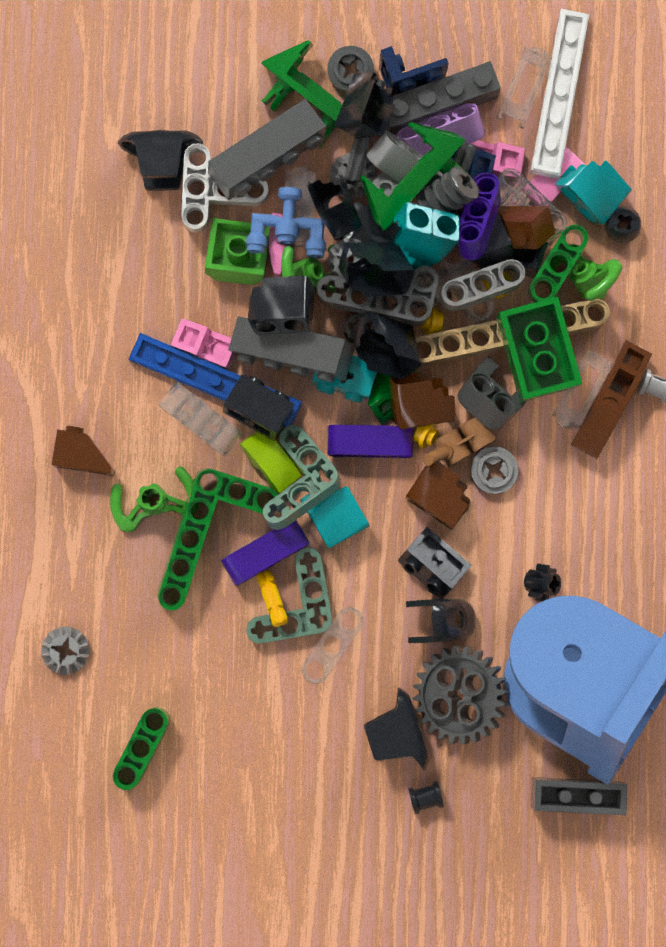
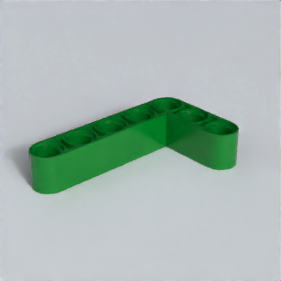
[157,468,278,611]

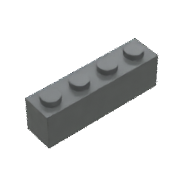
[387,61,501,135]
[208,99,326,200]
[228,316,355,383]

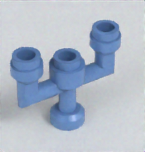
[246,187,327,258]

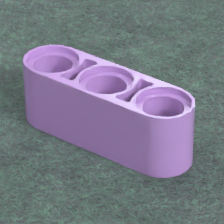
[397,103,485,156]

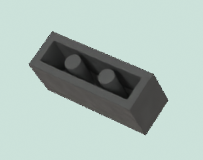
[531,777,627,815]

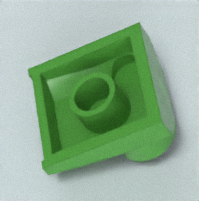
[205,217,270,285]

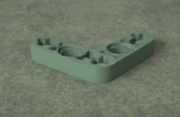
[263,425,341,530]
[247,547,332,643]

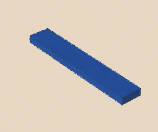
[128,333,302,427]

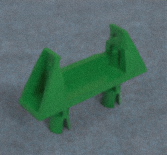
[261,40,355,148]
[361,122,469,231]

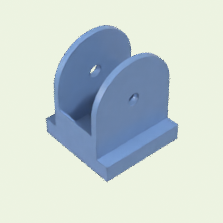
[503,596,666,786]

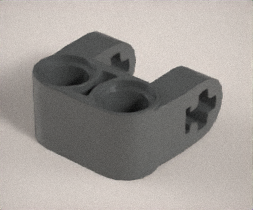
[458,356,527,430]

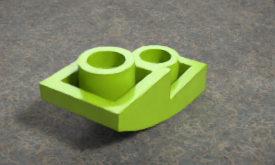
[239,431,302,493]

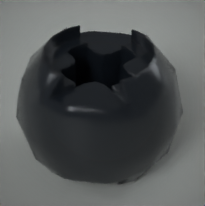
[605,206,642,243]

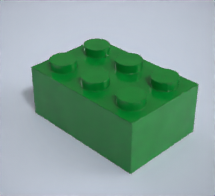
[496,296,582,403]

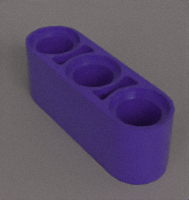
[458,173,501,260]
[327,425,414,458]
[221,520,310,587]

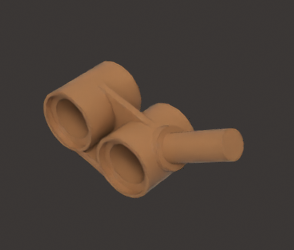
[423,418,497,467]

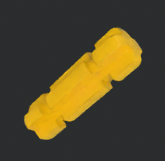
[257,570,288,627]

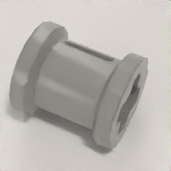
[637,369,666,403]

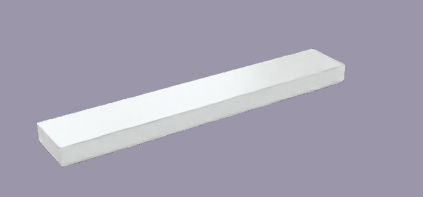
[530,9,589,179]

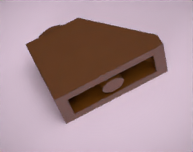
[498,206,555,249]
[51,426,115,476]

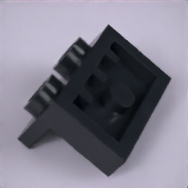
[398,527,472,599]

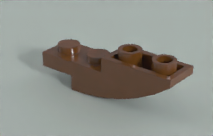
[571,340,652,459]

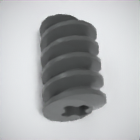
[416,166,479,214]

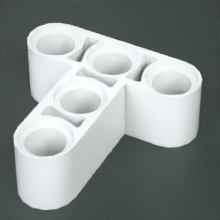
[181,143,268,233]

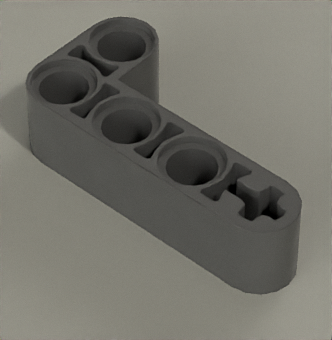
[317,266,438,326]

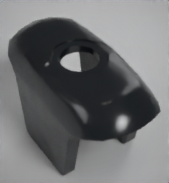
[118,130,203,191]
[406,599,476,644]
[364,687,429,771]

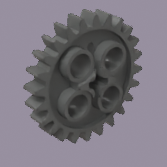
[413,646,509,745]

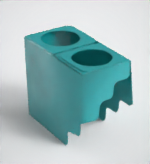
[555,160,632,225]
[394,202,459,263]
[300,486,370,549]

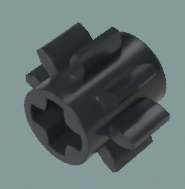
[524,563,561,601]

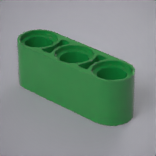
[528,225,588,303]
[112,707,170,790]

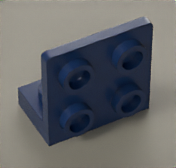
[379,46,449,97]

